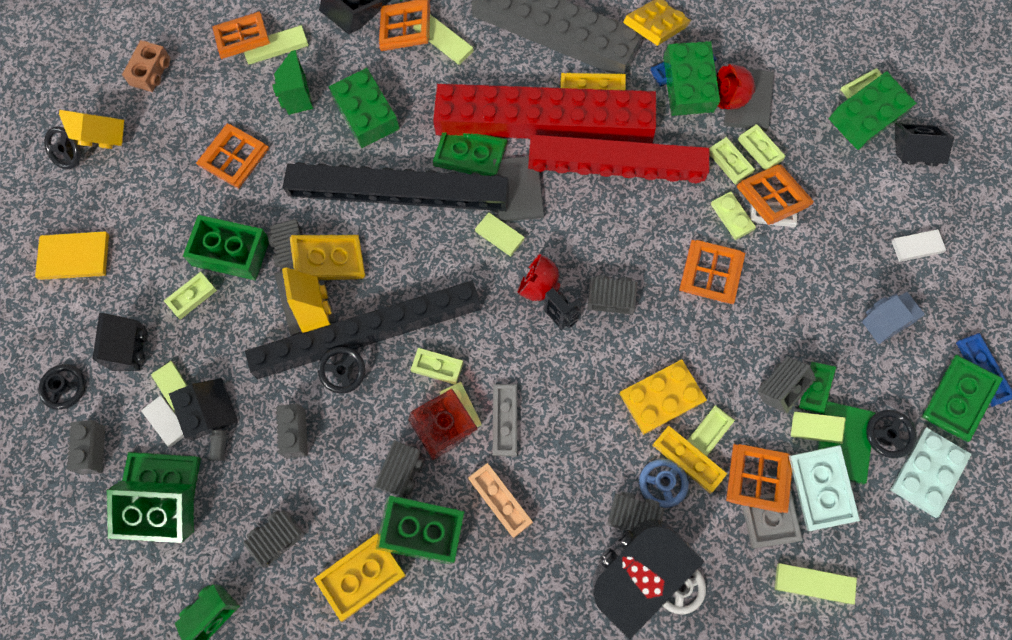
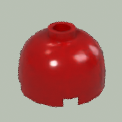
[716,64,756,110]
[517,254,561,301]

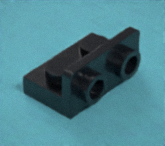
[543,288,582,330]

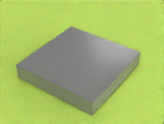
[742,490,803,549]

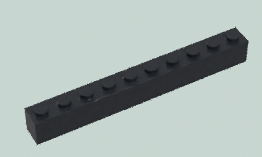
[283,162,509,212]
[245,280,481,379]

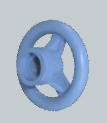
[639,459,689,508]

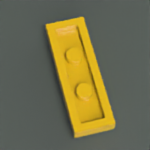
[561,73,626,90]
[652,426,727,494]

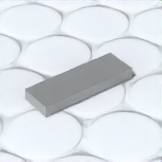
[493,384,517,456]

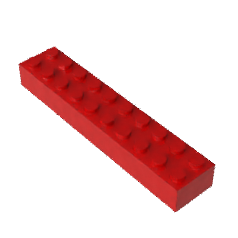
[433,84,656,143]

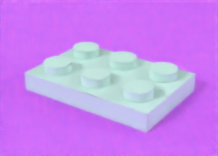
[890,427,972,518]
[789,446,860,531]

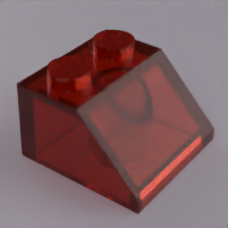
[408,389,478,460]

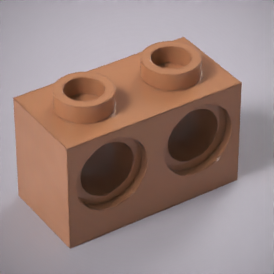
[122,40,170,92]

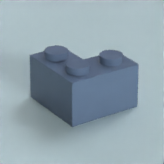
[862,292,925,344]

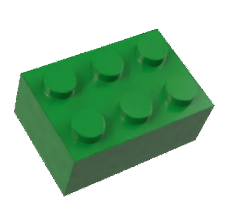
[663,41,720,116]
[328,68,400,149]
[828,71,917,150]
[183,215,269,281]
[107,481,194,543]
[376,496,464,564]

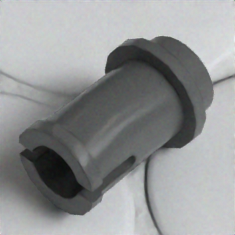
[208,430,229,461]

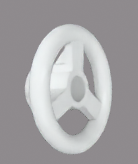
[663,569,706,614]

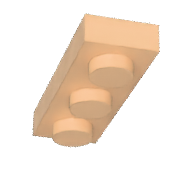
[468,463,533,539]

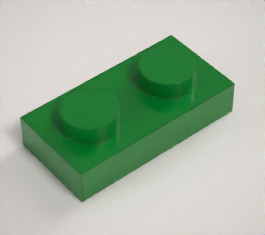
[799,361,836,414]

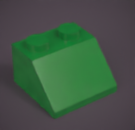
[272,50,313,115]
[175,584,240,640]

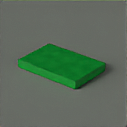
[433,132,507,176]
[922,355,1003,442]
[818,401,876,485]
[122,452,201,496]

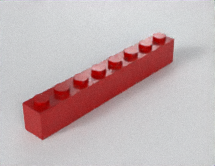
[528,135,709,183]

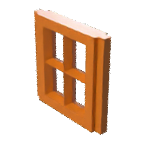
[379,0,430,51]
[212,11,270,59]
[196,123,270,189]
[737,164,814,225]
[679,240,745,304]
[726,444,792,513]

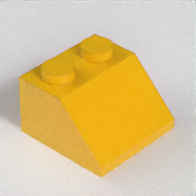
[59,110,124,149]
[282,267,332,333]

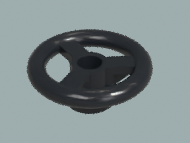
[44,126,81,170]
[317,346,365,394]
[38,364,86,410]
[866,410,917,458]

